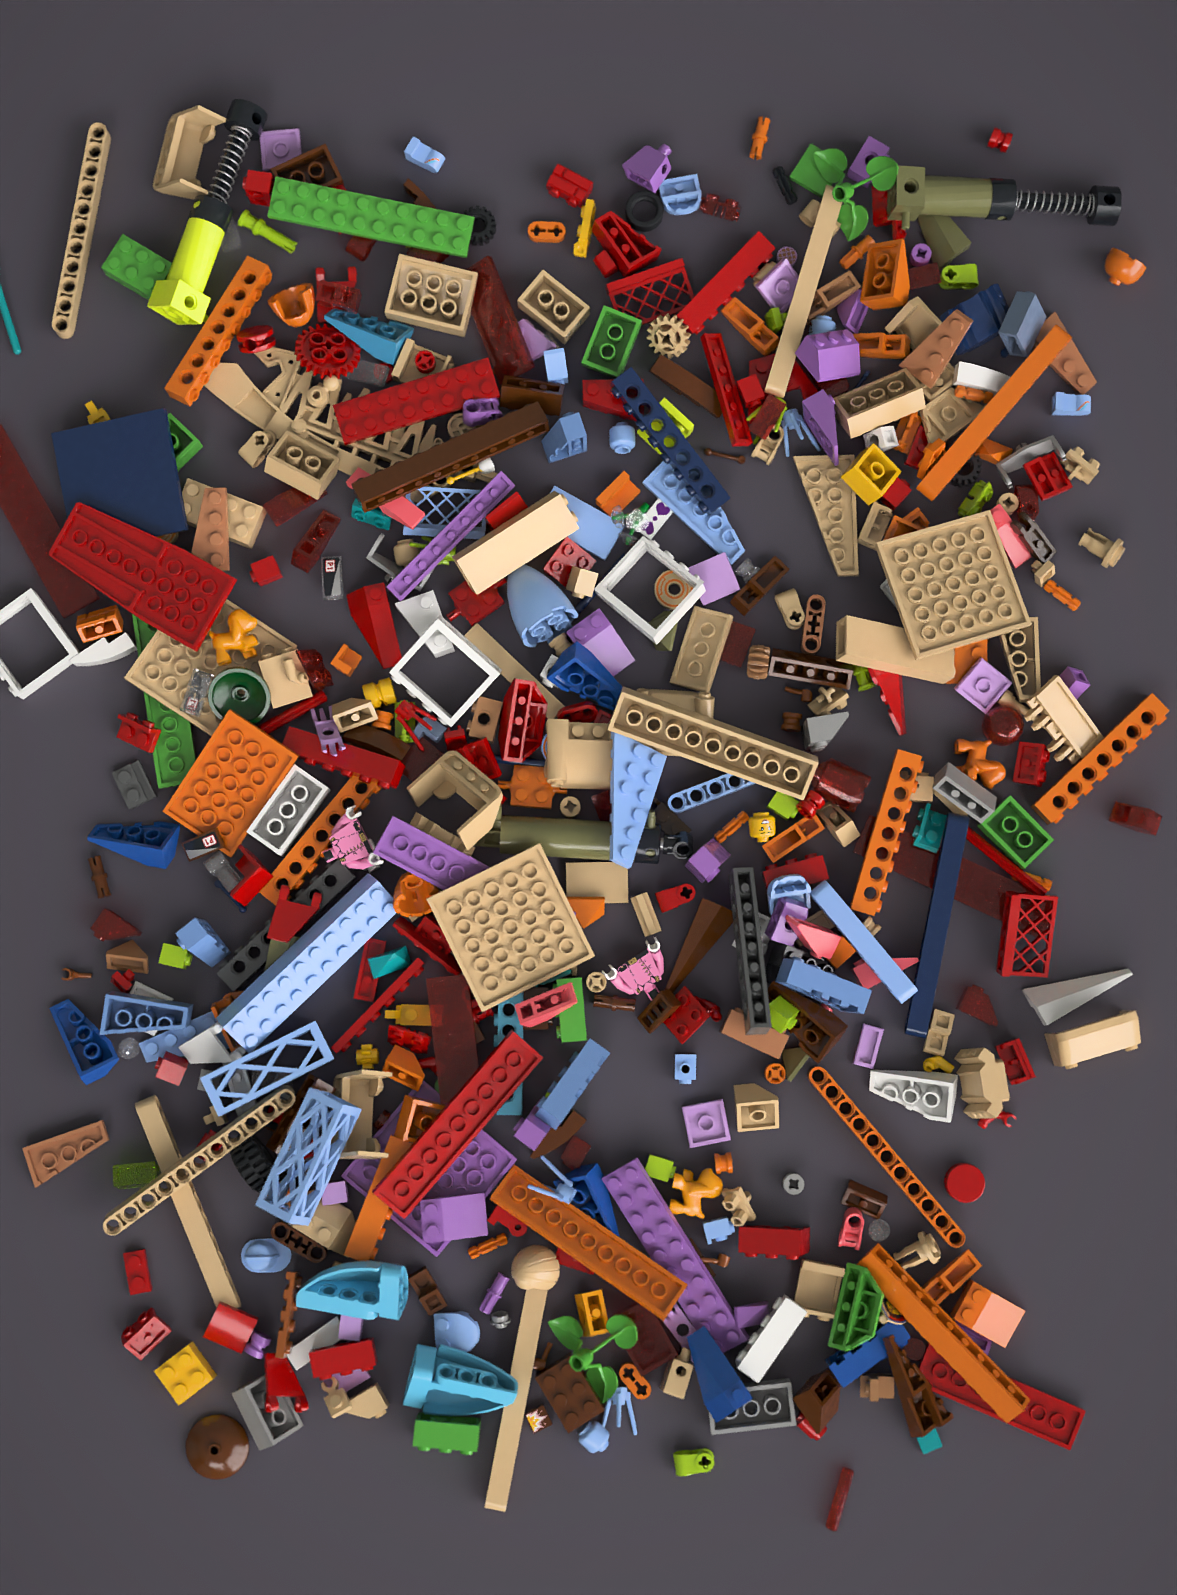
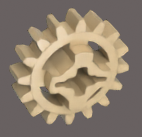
[647,313,691,359]

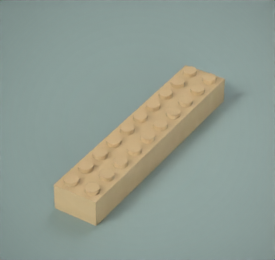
[608,686,819,801]

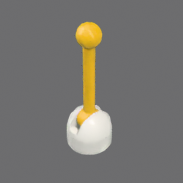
[446,457,495,484]

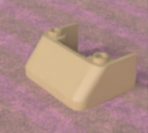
[153,105,226,199]
[407,751,503,850]
[1044,1010,1141,1069]
[330,1069,392,1159]

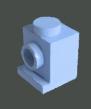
[674,1054,696,1084]
[702,1216,735,1244]

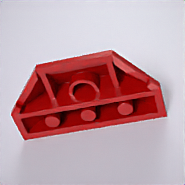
[498,678,548,763]

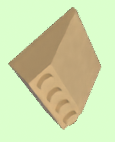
[384,254,478,337]

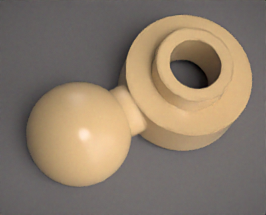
[307,375,339,408]

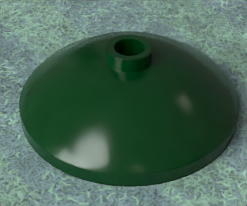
[208,667,271,724]

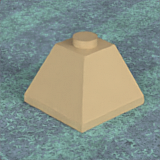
[734,1083,779,1132]

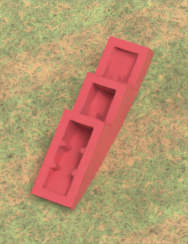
[346,467,425,530]

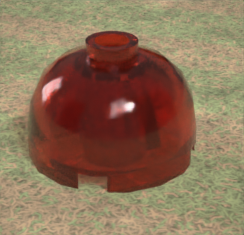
[982,705,1024,747]

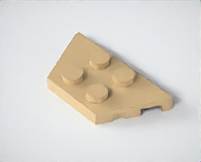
[920,387,987,443]

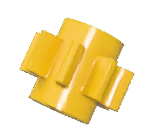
[356,1044,379,1069]

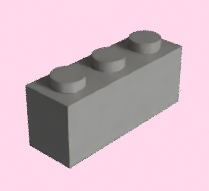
[933,762,997,824]

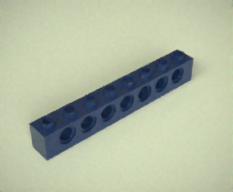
[610,367,731,515]

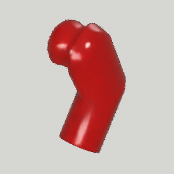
[418,1056,446,1076]

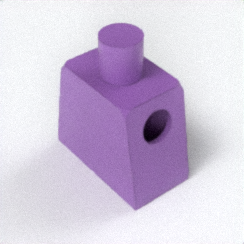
[622,144,671,193]

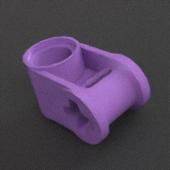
[463,398,503,427]

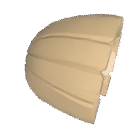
[511,1245,560,1290]

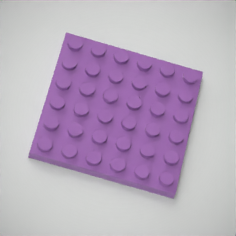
[341,1080,517,1257]

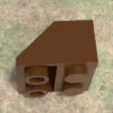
[792,1368,840,1434]

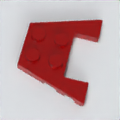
[747,353,818,425]

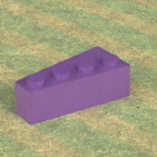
[685,838,731,883]

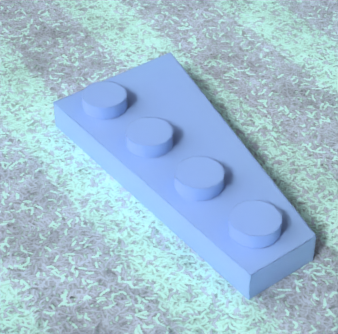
[139,1011,229,1063]

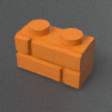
[76,605,124,643]

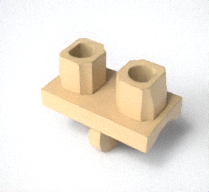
[1060,446,1100,484]
[808,687,849,716]
[721,1187,756,1226]

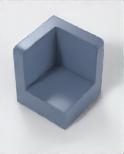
[410,717,447,743]

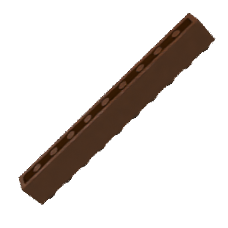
[351,401,550,513]

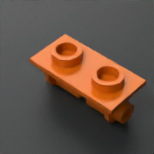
[892,412,922,454]

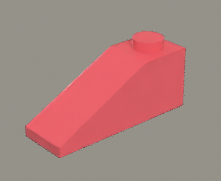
[990,503,1032,569]
[785,915,841,959]
[851,957,919,989]
[514,982,578,1028]

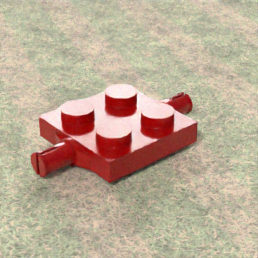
[446,578,507,626]

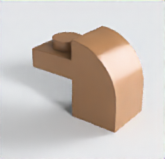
[860,1373,894,1401]

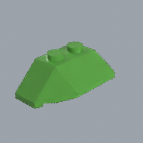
[828,1262,884,1352]

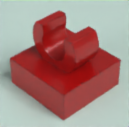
[444,725,467,751]
[111,969,135,993]

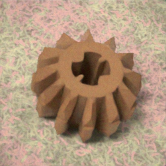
[747,645,771,680]

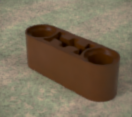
[271,1220,328,1263]

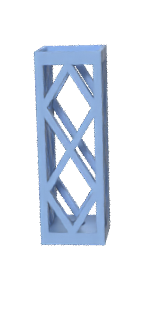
[200,1021,334,1117]
[255,1087,362,1226]

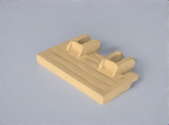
[1023,675,1104,764]

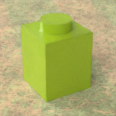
[766,791,799,821]
[158,943,193,969]
[769,996,799,1034]
[645,1153,676,1182]

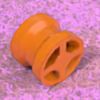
[371,710,394,731]
[764,1063,786,1084]
[714,1152,733,1174]

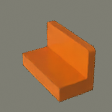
[596,471,640,517]

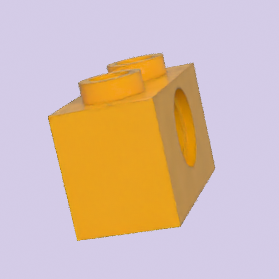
[574,1289,608,1337]

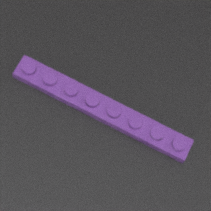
[386,471,516,602]

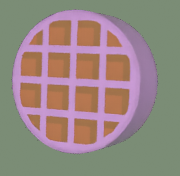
[776,247,797,267]

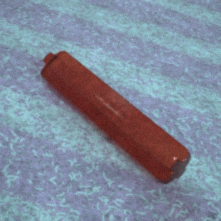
[826,1467,854,1531]

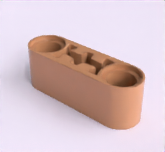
[800,594,826,655]

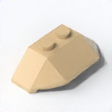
[286,1189,356,1258]

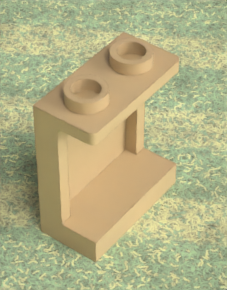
[884,296,942,351]
[391,338,455,384]
[258,646,313,709]
[794,1258,845,1322]

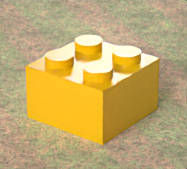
[841,443,902,506]
[154,1341,217,1405]

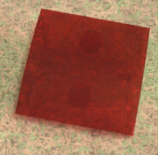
[719,621,756,668]

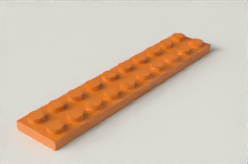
[490,1165,688,1321]

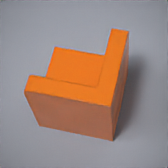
[330,643,362,677]

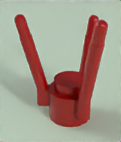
[394,700,437,751]

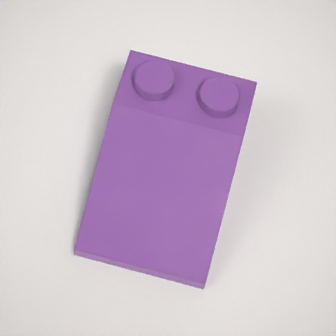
[802,389,839,466]
[566,608,635,677]
[420,1192,488,1243]

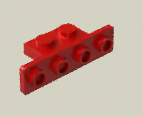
[872,186,906,240]
[392,914,462,976]

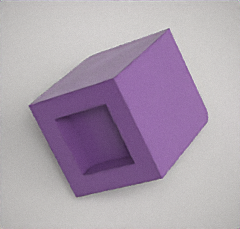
[1060,666,1090,700]

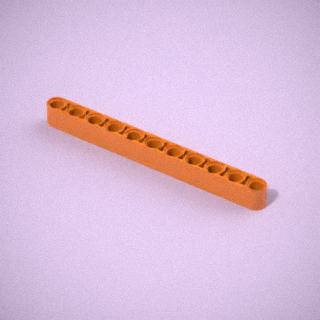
[916,324,1072,501]
[807,1066,965,1248]

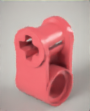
[837,1207,864,1251]

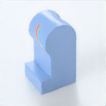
[404,136,445,173]
[1051,392,1091,416]

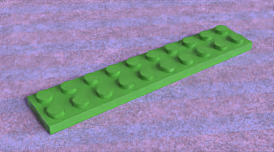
[267,176,475,258]
[132,614,197,789]

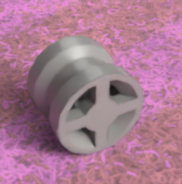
[782,1173,804,1195]

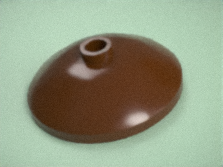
[186,1414,249,1480]

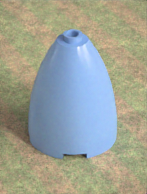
[507,564,578,647]

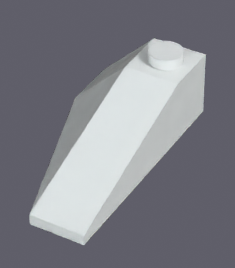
[869,1070,958,1123]

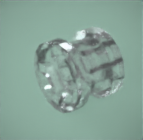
[735,558,760,583]

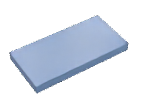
[550,485,625,561]

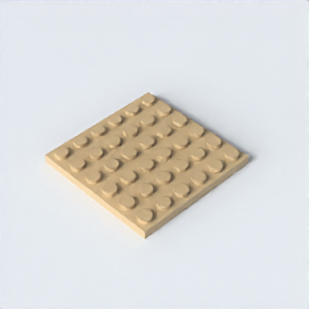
[875,510,1031,660]
[124,599,297,736]
[427,843,595,1012]

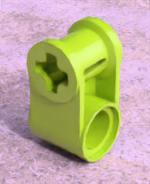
[938,263,979,290]
[673,1448,714,1476]

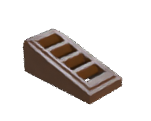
[637,989,681,1034]

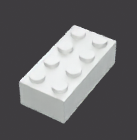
[246,764,331,857]

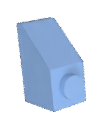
[543,348,568,384]

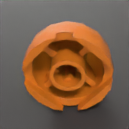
[1104,248,1146,286]

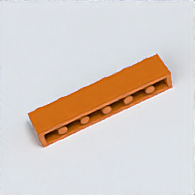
[344,1134,413,1261]

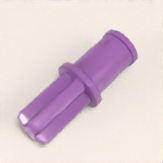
[479,1272,510,1315]

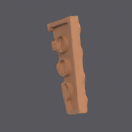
[898,309,974,388]
[1033,312,1097,395]
[191,488,230,571]
[22,1120,110,1188]

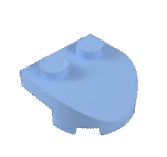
[658,174,702,215]
[767,874,811,915]
[433,1311,480,1353]

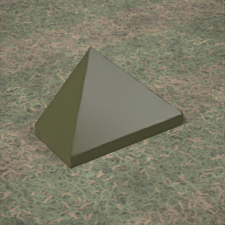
[648,611,678,651]
[782,1047,810,1082]

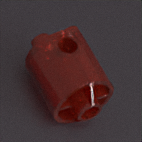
[812,757,872,813]

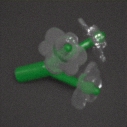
[611,502,650,545]

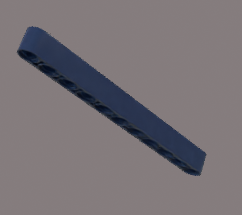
[904,812,969,1038]

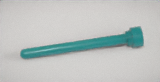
[0,284,21,354]

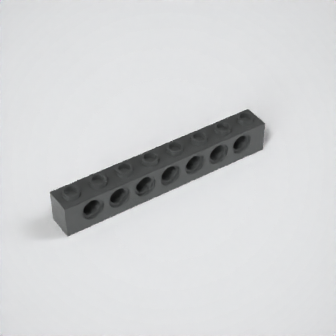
[216,859,357,992]
[728,867,772,1035]

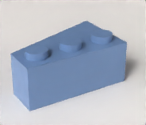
[541,412,587,463]
[175,918,231,968]

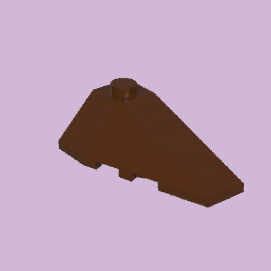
[767,981,848,1063]

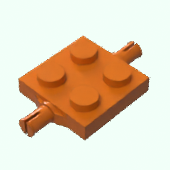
[498,765,568,810]

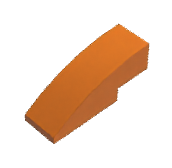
[721,297,779,357]
[853,332,911,359]
[762,814,826,863]
[922,1249,982,1305]

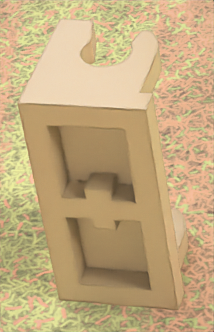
[857,502,893,551]

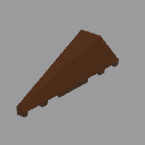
[665,898,733,993]
[883,1335,954,1438]

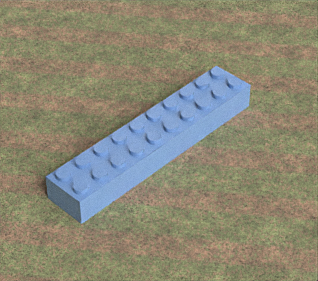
[215,873,396,1053]

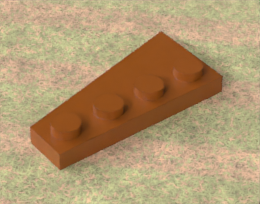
[275,1271,303,1359]

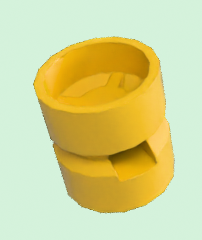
[362,677,397,709]

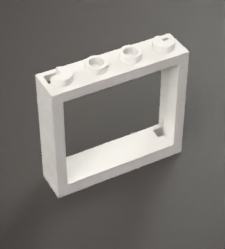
[594,536,706,645]
[0,588,80,700]
[389,615,502,727]

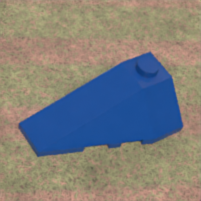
[547,641,622,711]
[87,821,180,869]
[49,999,119,1085]
[553,1163,620,1237]
[687,1326,753,1423]

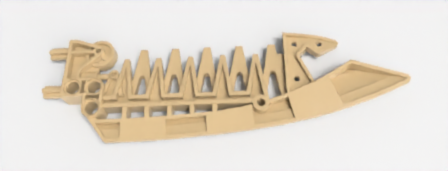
[197,347,498,503]

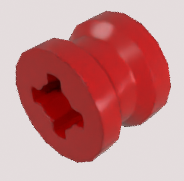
[415,350,436,374]

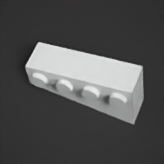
[735,1294,807,1383]

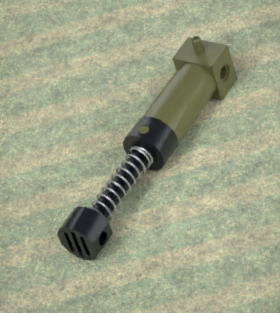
[887,165,1122,230]

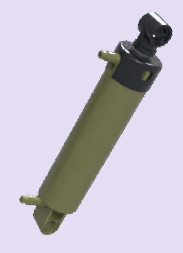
[473,804,693,864]

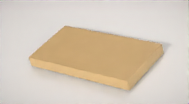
[670,606,734,692]

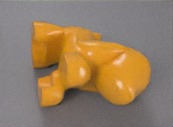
[209,609,258,666]
[669,1168,723,1219]

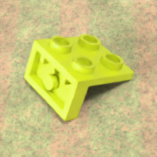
[637,397,694,454]

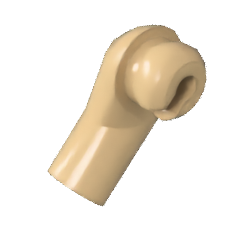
[283,659,309,685]

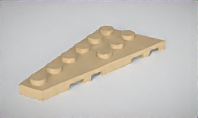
[793,455,859,577]

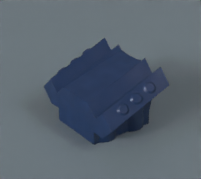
[939,283,1009,356]

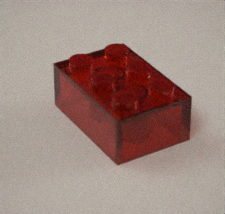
[609,1302,678,1377]

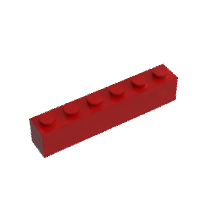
[677,231,775,335]
[282,726,405,790]

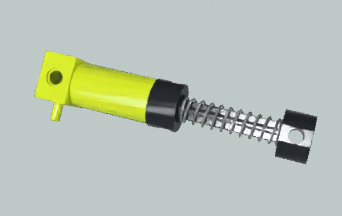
[147,99,268,325]

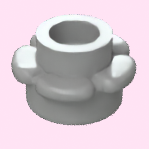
[490,1311,511,1329]

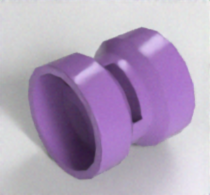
[244,1330,272,1359]

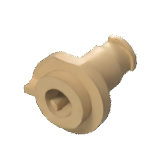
[1078,528,1125,568]
[893,1231,941,1271]

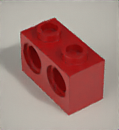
[243,170,275,206]

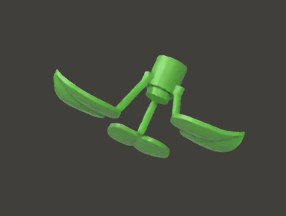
[814,148,899,241]
[547,1314,638,1403]

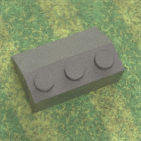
[801,712,849,753]
[231,1374,304,1451]

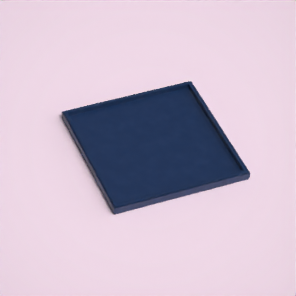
[51,408,189,537]

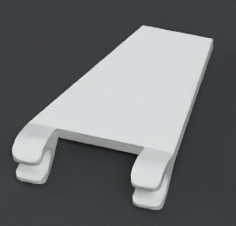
[178,1022,246,1064]

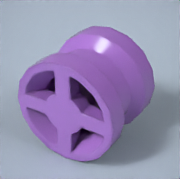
[909,243,931,268]

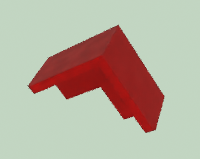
[230,844,274,906]

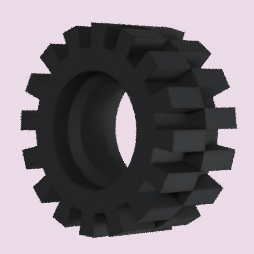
[464,206,496,246]
[951,452,982,487]

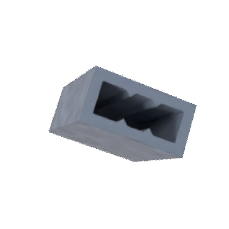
[998,291,1046,358]

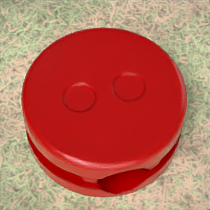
[236,325,276,353]
[944,1163,985,1203]

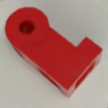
[487,1205,527,1237]

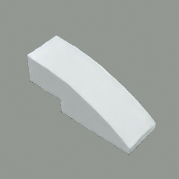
[952,361,1010,396]
[70,632,137,666]

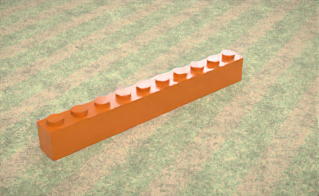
[856,1243,1030,1423]

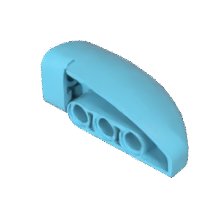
[296,1261,409,1320]
[403,1344,518,1416]

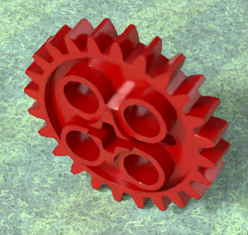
[294,323,361,379]

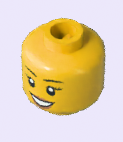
[748,812,776,842]

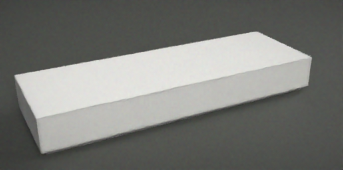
[287,1315,341,1371]

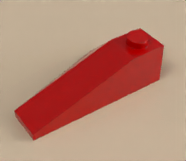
[346,582,402,669]
[868,668,906,736]

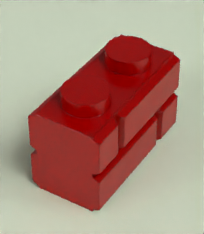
[546,163,593,208]

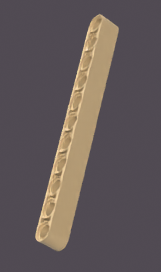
[52,123,111,339]
[764,185,843,398]
[103,1085,295,1235]
[135,1095,241,1308]
[485,1288,548,1512]

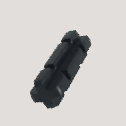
[772,166,797,205]

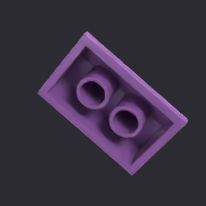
[795,329,861,382]

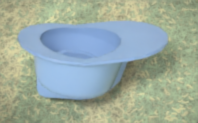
[241,1238,292,1273]

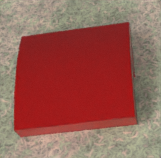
[1022,452,1073,501]
[447,737,502,779]
[203,1301,258,1353]

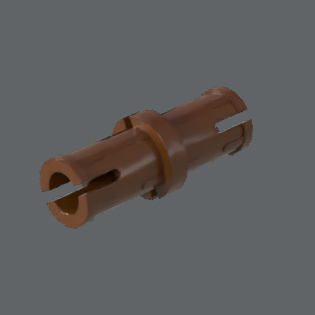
[88,856,111,899]
[593,994,636,1012]

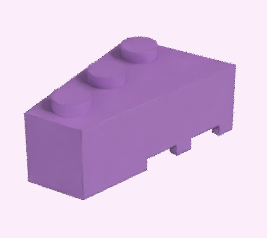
[513,1099,551,1151]

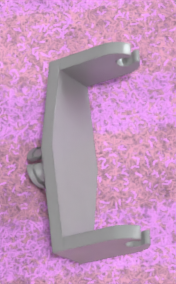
[996,435,1067,489]
[366,533,435,591]

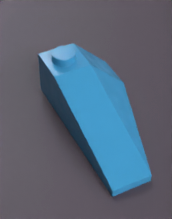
[324,308,414,365]

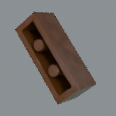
[500,375,565,416]

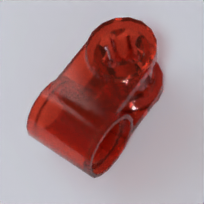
[345,235,377,262]
[1014,484,1039,523]

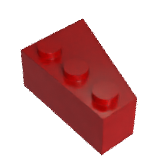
[591,211,661,278]
[583,379,644,421]
[738,1225,810,1260]

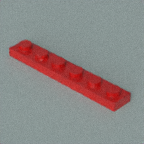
[700,333,753,447]
[331,957,426,1053]

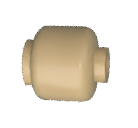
[393,539,420,568]

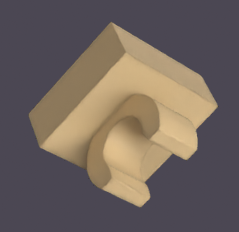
[1031,560,1055,587]
[203,1106,229,1127]

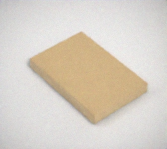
[566,862,629,903]

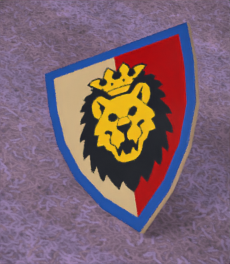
[878,1296,907,1325]

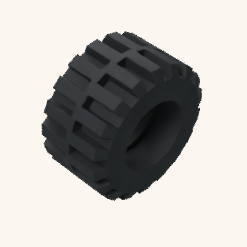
[230,1135,281,1193]

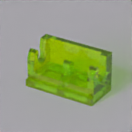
[113,1161,160,1189]

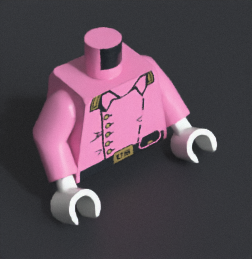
[322,805,383,870]
[602,937,664,1001]

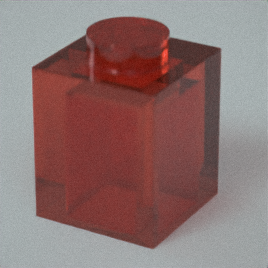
[560,1135,591,1169]

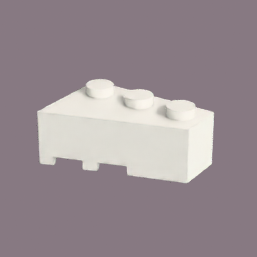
[395,590,455,658]

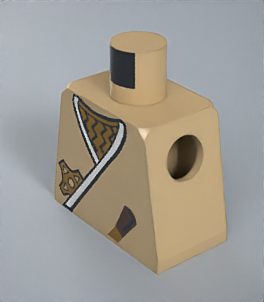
[659,1346,694,1399]

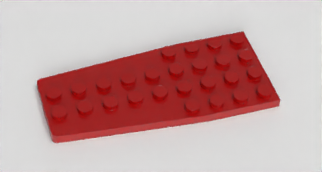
[49,502,238,651]

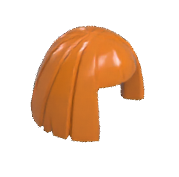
[267,283,315,327]
[393,872,440,917]

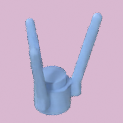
[781,409,821,457]
[527,1156,577,1204]
[601,1386,637,1435]

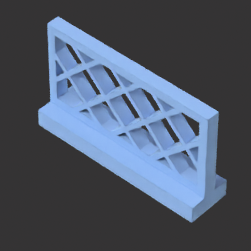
[403,487,487,539]

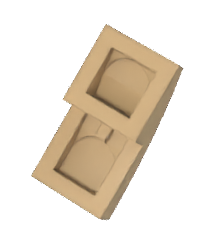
[922,1009,955,1057]

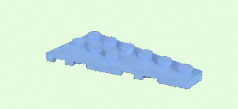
[642,454,745,566]
[610,732,667,869]

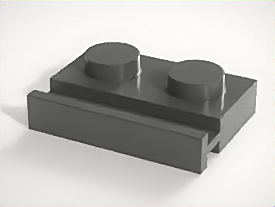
[112,760,157,810]

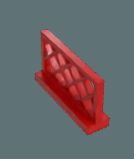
[605,258,694,325]
[996,891,1058,978]

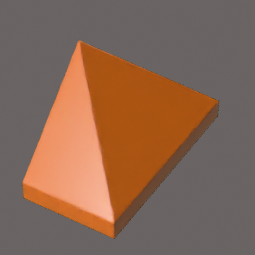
[974,438,1013,465]
[567,897,605,929]

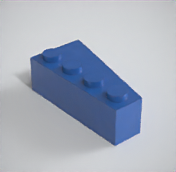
[825,1321,911,1388]

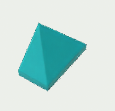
[367,945,412,979]

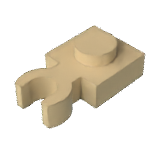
[321,1377,352,1418]

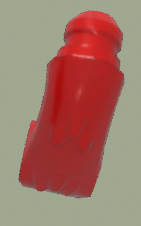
[695,996,722,1022]
[977,1111,1016,1129]

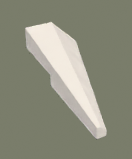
[1022,968,1133,1026]

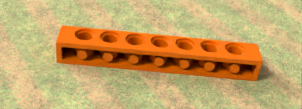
[164,255,273,407]
[1030,693,1170,825]
[849,749,924,916]
[259,775,382,906]

